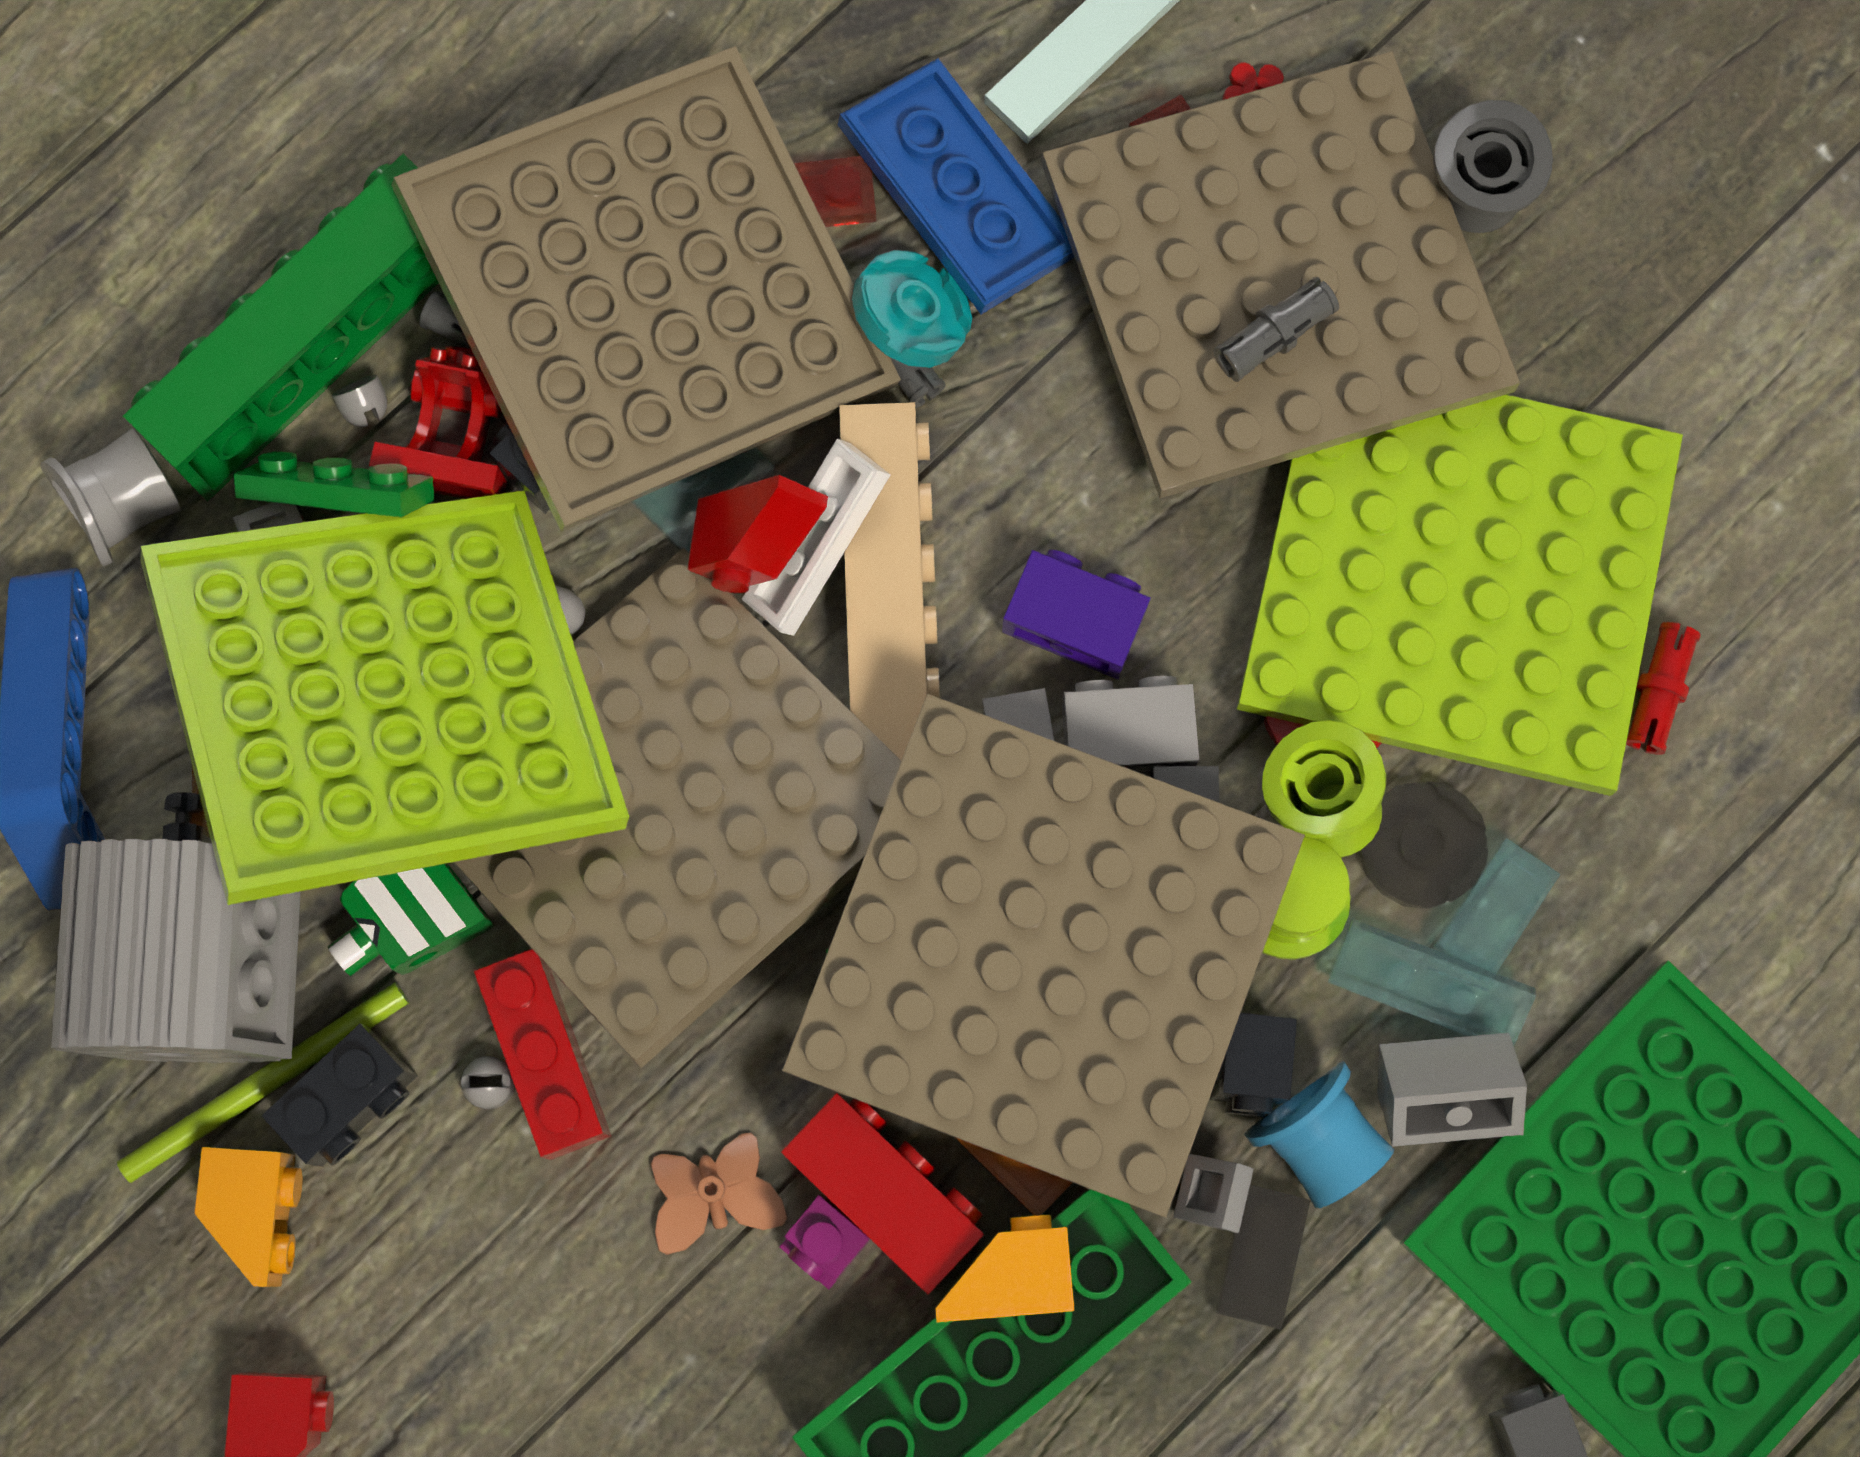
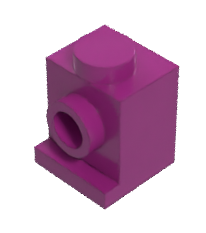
[779,1195,871,1290]

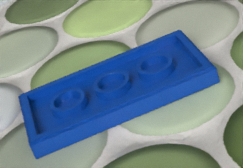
[837,58,1075,315]

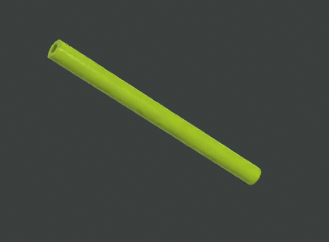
[117,982,409,1183]

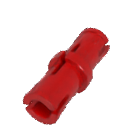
[1626,622,1701,755]

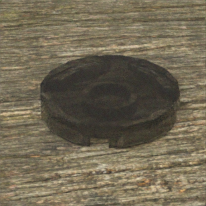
[1358,781,1488,910]

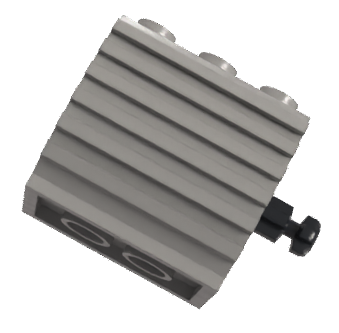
[51,792,301,1063]

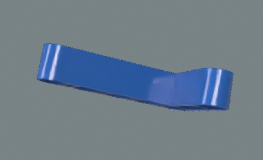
[0,568,105,910]

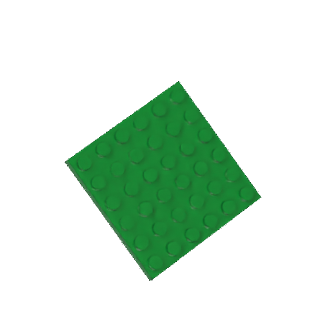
[1400,960,1860,1457]

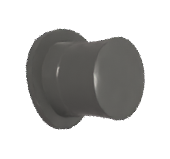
[1433,100,1553,233]

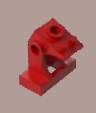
[369,346,507,499]

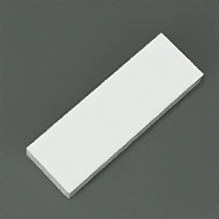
[742,439,890,636]

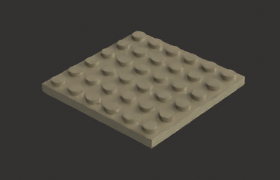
[392,46,901,532]
[1041,51,1520,499]
[453,547,901,1068]
[782,694,1305,1218]

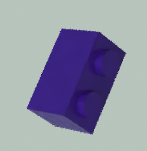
[1002,549,1151,679]

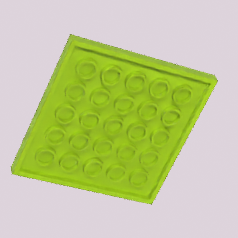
[1236,395,1683,796]
[141,491,629,905]

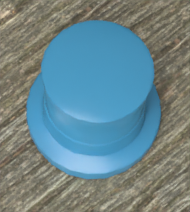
[1244,1061,1394,1208]

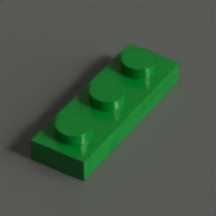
[234,451,434,518]

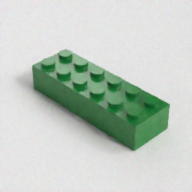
[123,153,439,502]
[792,1189,1192,1457]

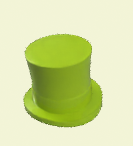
[1262,720,1386,858]
[1262,837,1351,960]

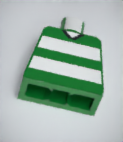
[327,863,495,976]

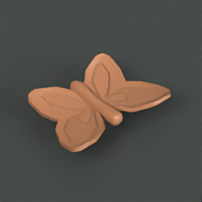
[651,1133,787,1255]

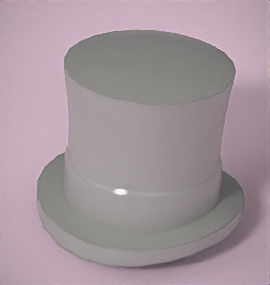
[40,428,181,567]

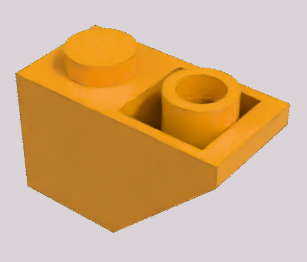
[194,1147,303,1287]

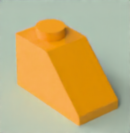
[935,1215,1074,1322]

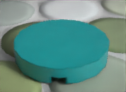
[852,250,972,368]

